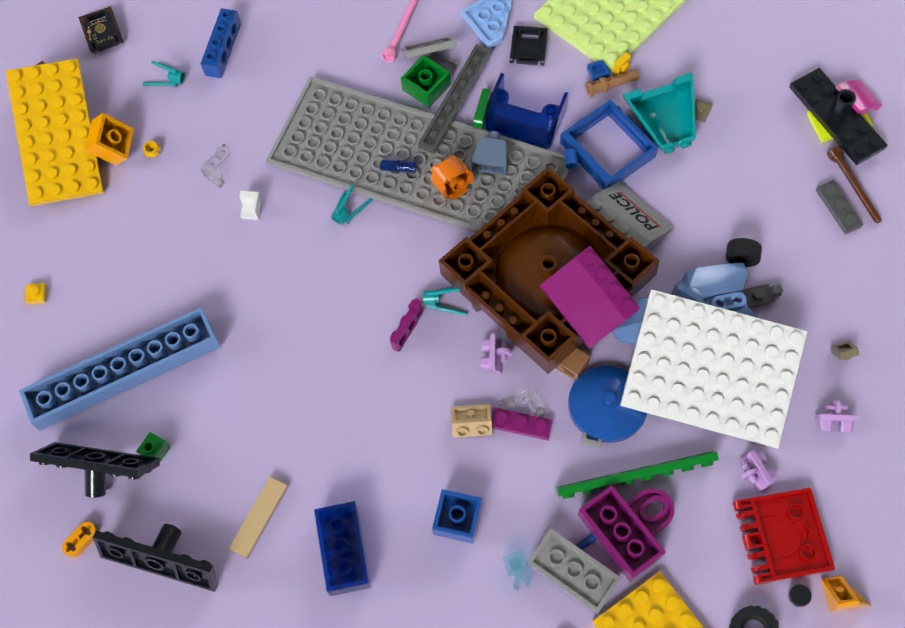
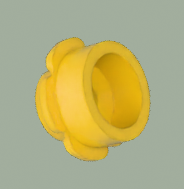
[143,141,161,158]

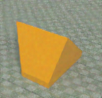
[821,575,871,612]

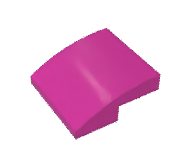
[835,80,883,114]

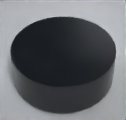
[788,584,812,607]

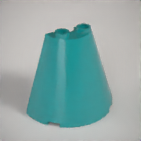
[623,73,696,154]

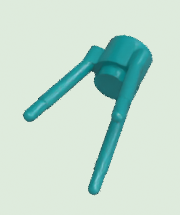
[142,60,185,87]
[331,184,373,225]
[423,287,467,316]

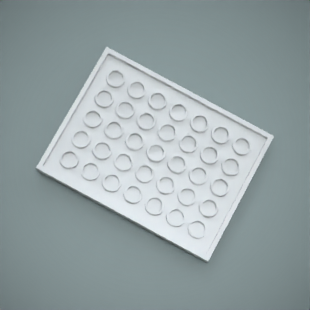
[620,289,808,449]

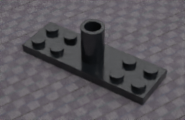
[789,68,888,166]
[30,442,160,498]
[92,524,218,592]

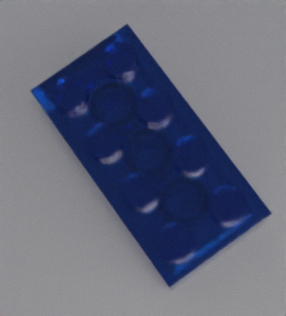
[314,501,372,596]

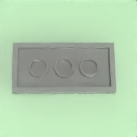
[527,528,621,614]

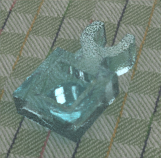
[502,550,530,590]

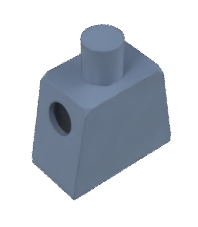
[471,131,507,175]

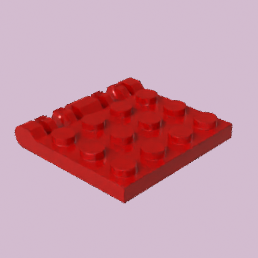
[733,487,836,585]

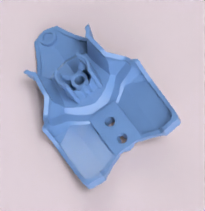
[612,263,758,345]

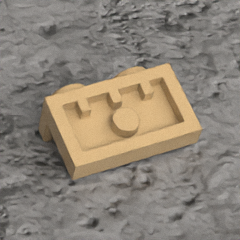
[451,404,492,438]

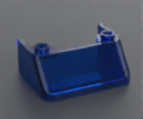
[485,73,568,149]

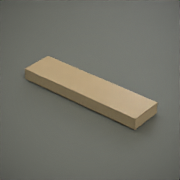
[229,477,288,559]

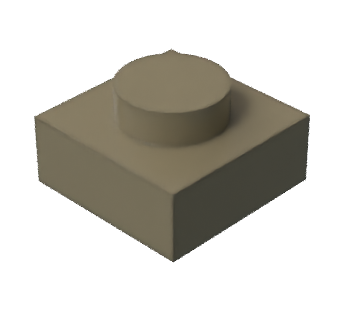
[694,98,713,122]
[831,341,859,360]

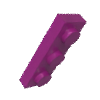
[492,407,553,441]

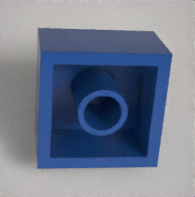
[432,489,483,544]

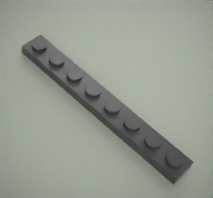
[418,44,492,154]

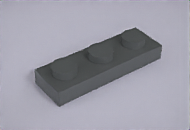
[816,180,863,235]

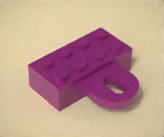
[578,485,674,582]

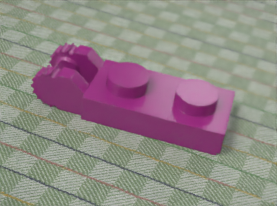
[390,298,423,352]

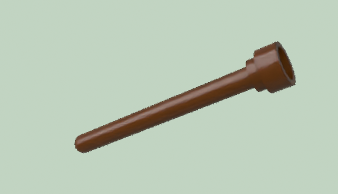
[827,146,882,223]

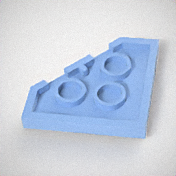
[460,0,512,49]

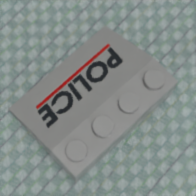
[586,181,674,251]

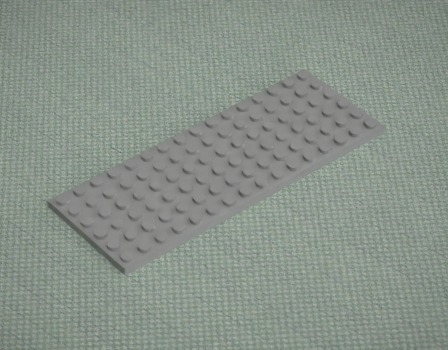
[266,76,570,233]

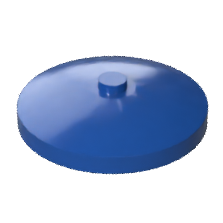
[568,366,647,443]

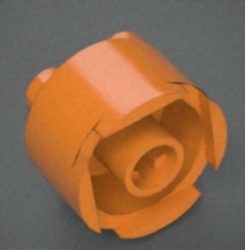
[431,155,474,200]

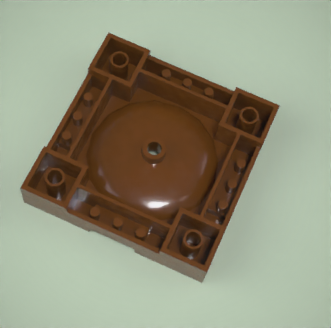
[438,167,660,374]

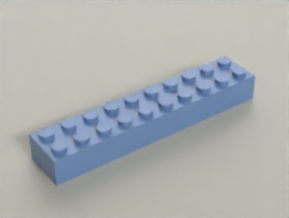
[19,307,221,431]

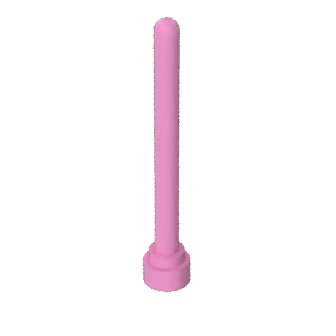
[381,0,418,62]

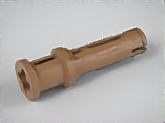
[585,69,639,97]

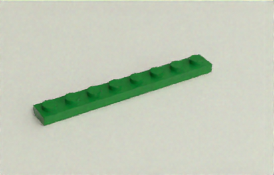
[555,451,719,499]

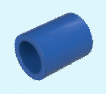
[564,148,578,169]

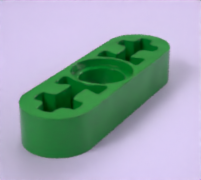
[473,88,492,129]

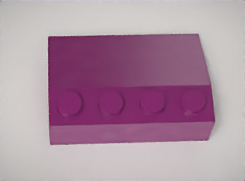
[540,246,641,349]

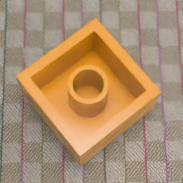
[85,113,134,165]

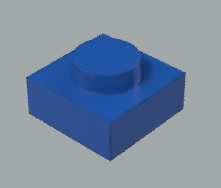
[586,60,610,81]

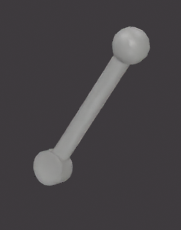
[426,53,459,68]

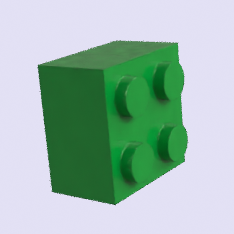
[401,55,451,108]

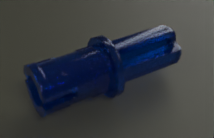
[380,159,417,174]

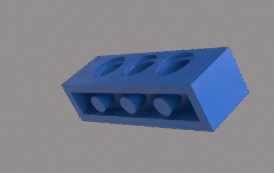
[200,8,241,79]

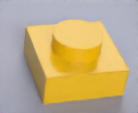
[613,52,631,75]
[24,283,47,305]

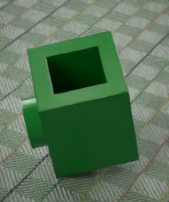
[136,432,171,462]

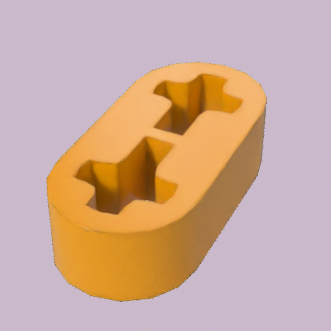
[62,522,98,558]

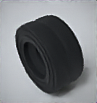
[726,238,762,267]

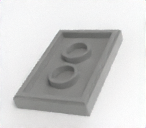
[401,37,457,58]

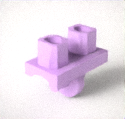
[480,334,512,373]
[815,399,858,432]
[740,450,778,492]

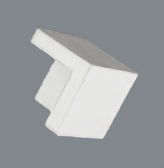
[239,191,262,220]

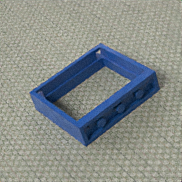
[560,99,658,190]

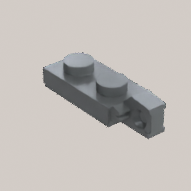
[733,284,783,309]

